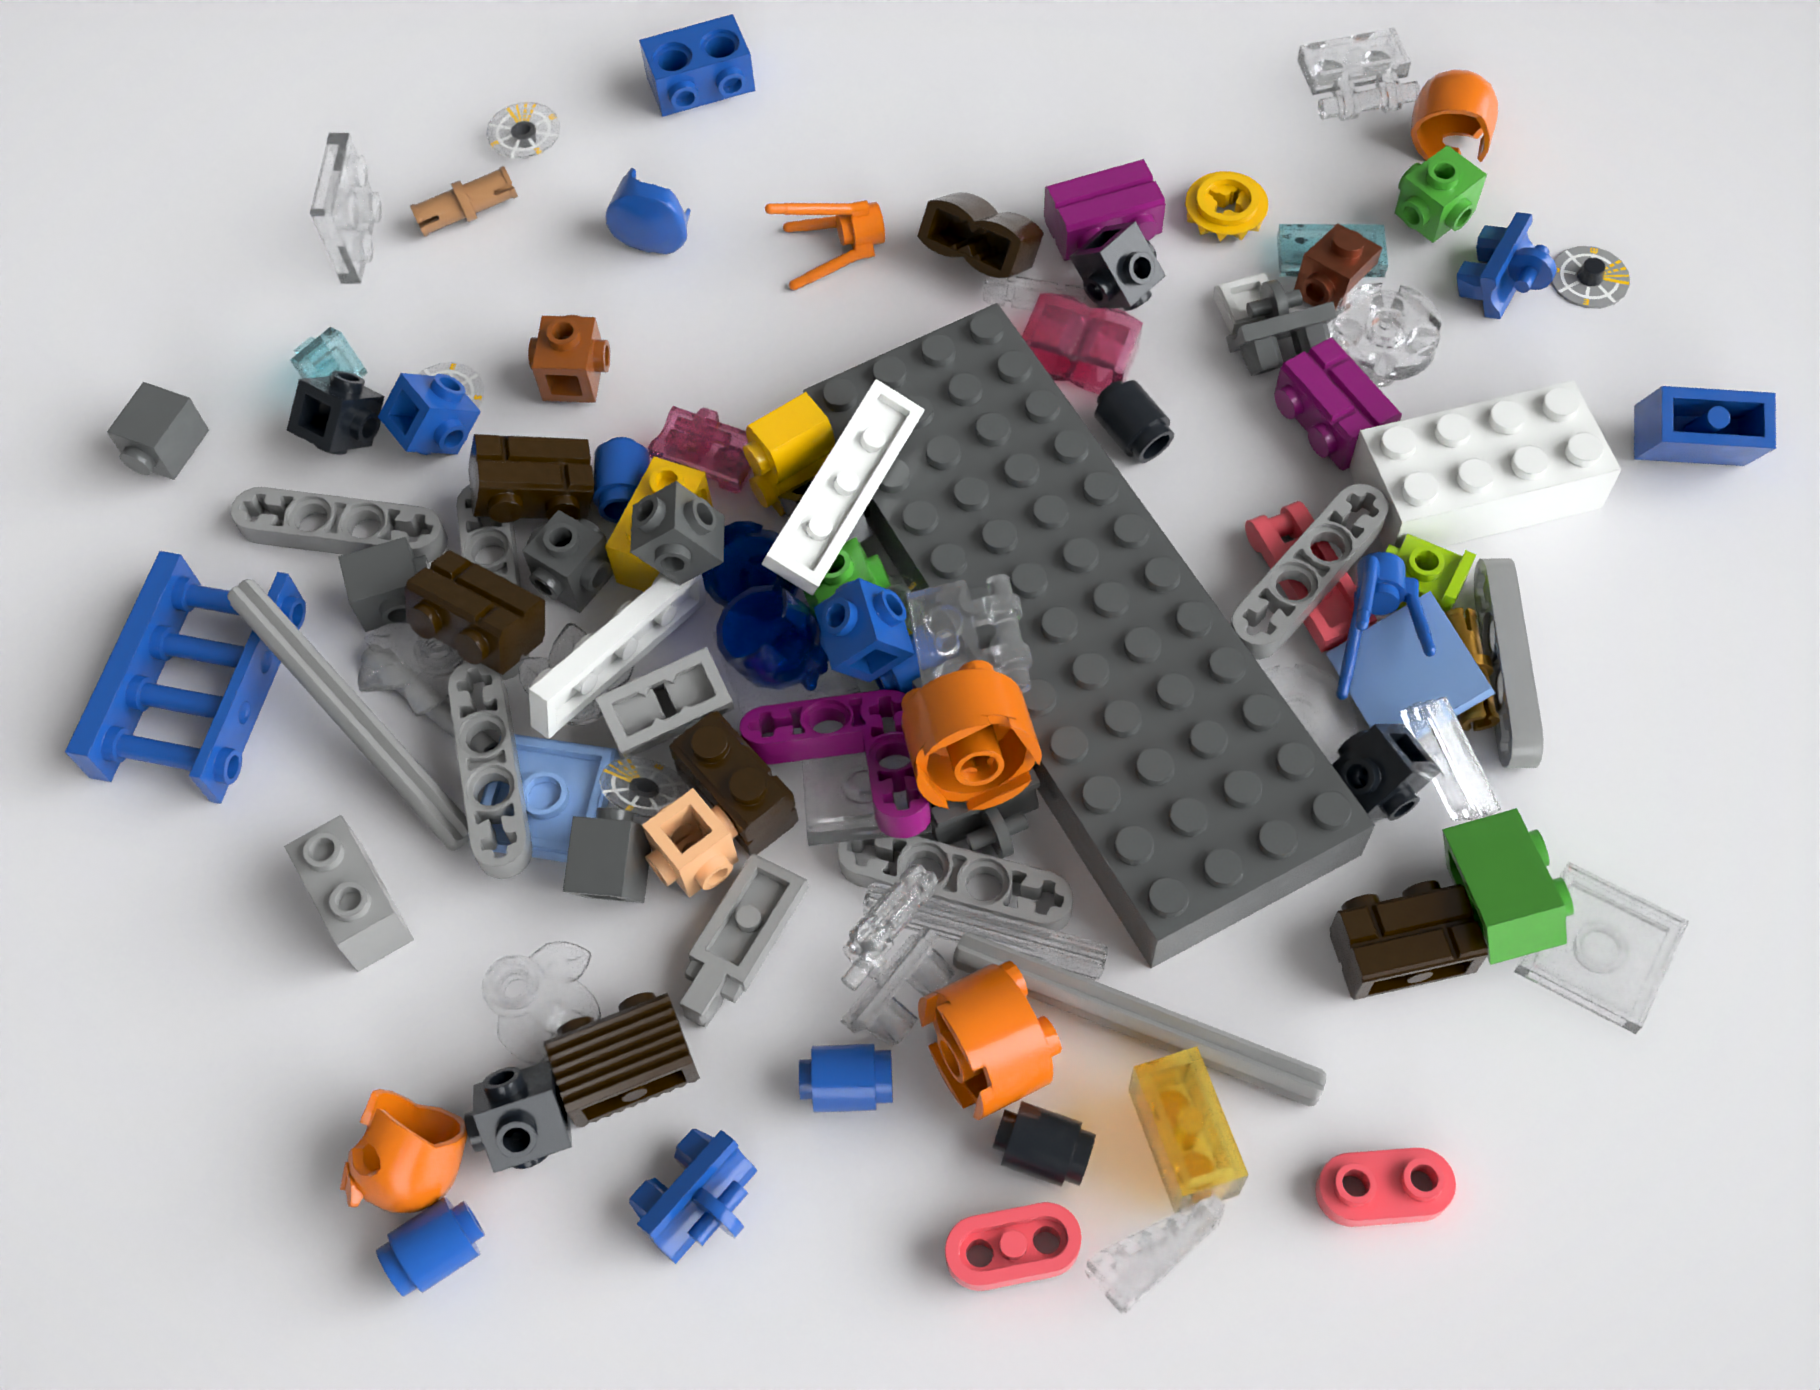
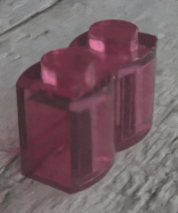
[1022,293,1143,394]

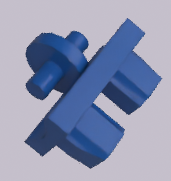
[1456,212,1557,319]
[629,1129,758,1264]

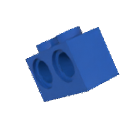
[639,14,756,117]

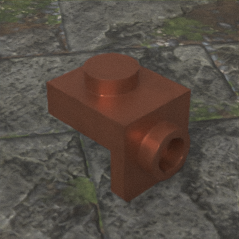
[1294,223,1383,317]

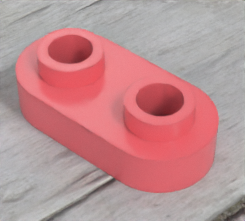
[1315,1148,1456,1227]
[945,1202,1082,1291]

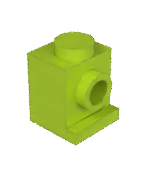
[1386,534,1477,612]

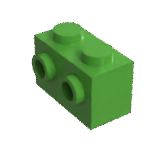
[1442,808,1574,965]

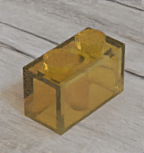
[1128,1046,1249,1216]

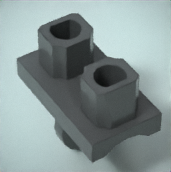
[1226,280,1337,376]
[930,767,1040,859]

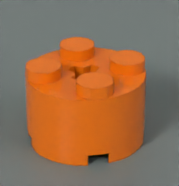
[901,660,1042,811]
[918,961,1062,1120]

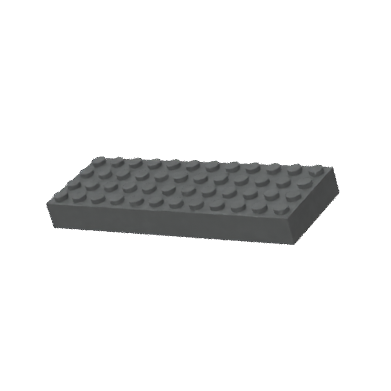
[803,303,1375,968]

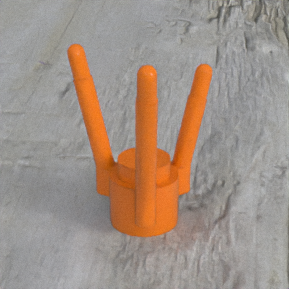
[765,200,885,290]

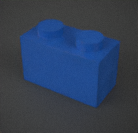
[1634,386,1776,466]

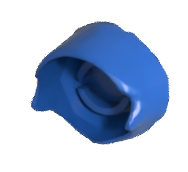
[605,168,691,254]

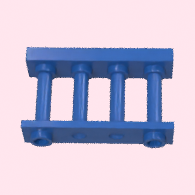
[65,551,306,804]

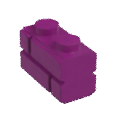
[1044,159,1166,261]
[1274,337,1402,471]

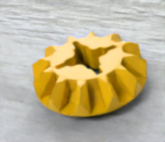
[1185,171,1269,242]

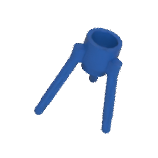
[1336,552,1436,700]

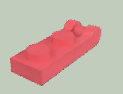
[1245,501,1377,652]

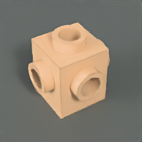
[642,788,739,898]

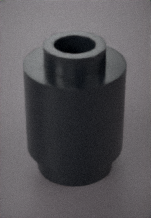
[1094,380,1174,463]
[992,1101,1096,1187]

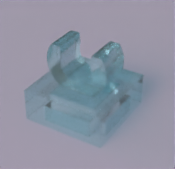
[290,327,368,379]

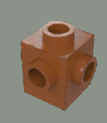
[528,315,610,403]

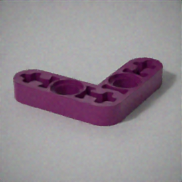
[739,690,931,838]

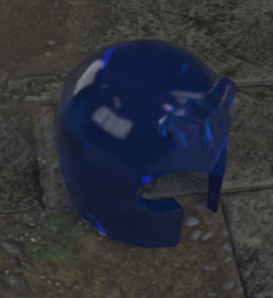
[702,521,799,619]
[716,584,829,691]

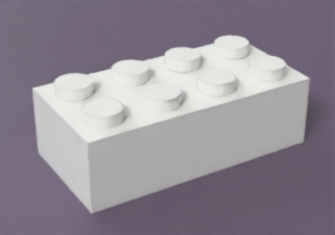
[1349,380,1622,552]

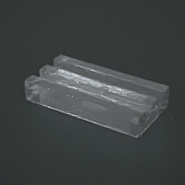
[1399,696,1502,821]

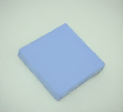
[1326,591,1495,739]
[469,734,620,863]

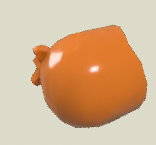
[1410,69,1498,162]
[340,1089,468,1213]

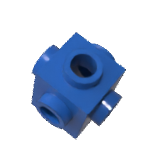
[378,373,481,455]
[814,578,915,683]

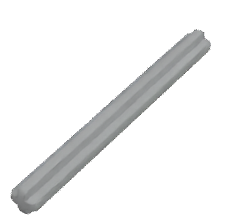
[227,579,469,851]
[953,932,1326,1107]

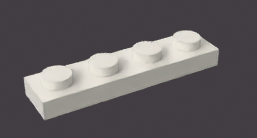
[761,379,925,596]
[529,571,708,739]

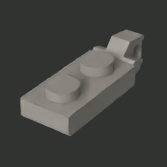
[680,853,808,1028]

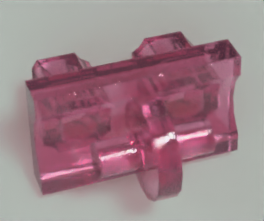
[648,406,752,494]

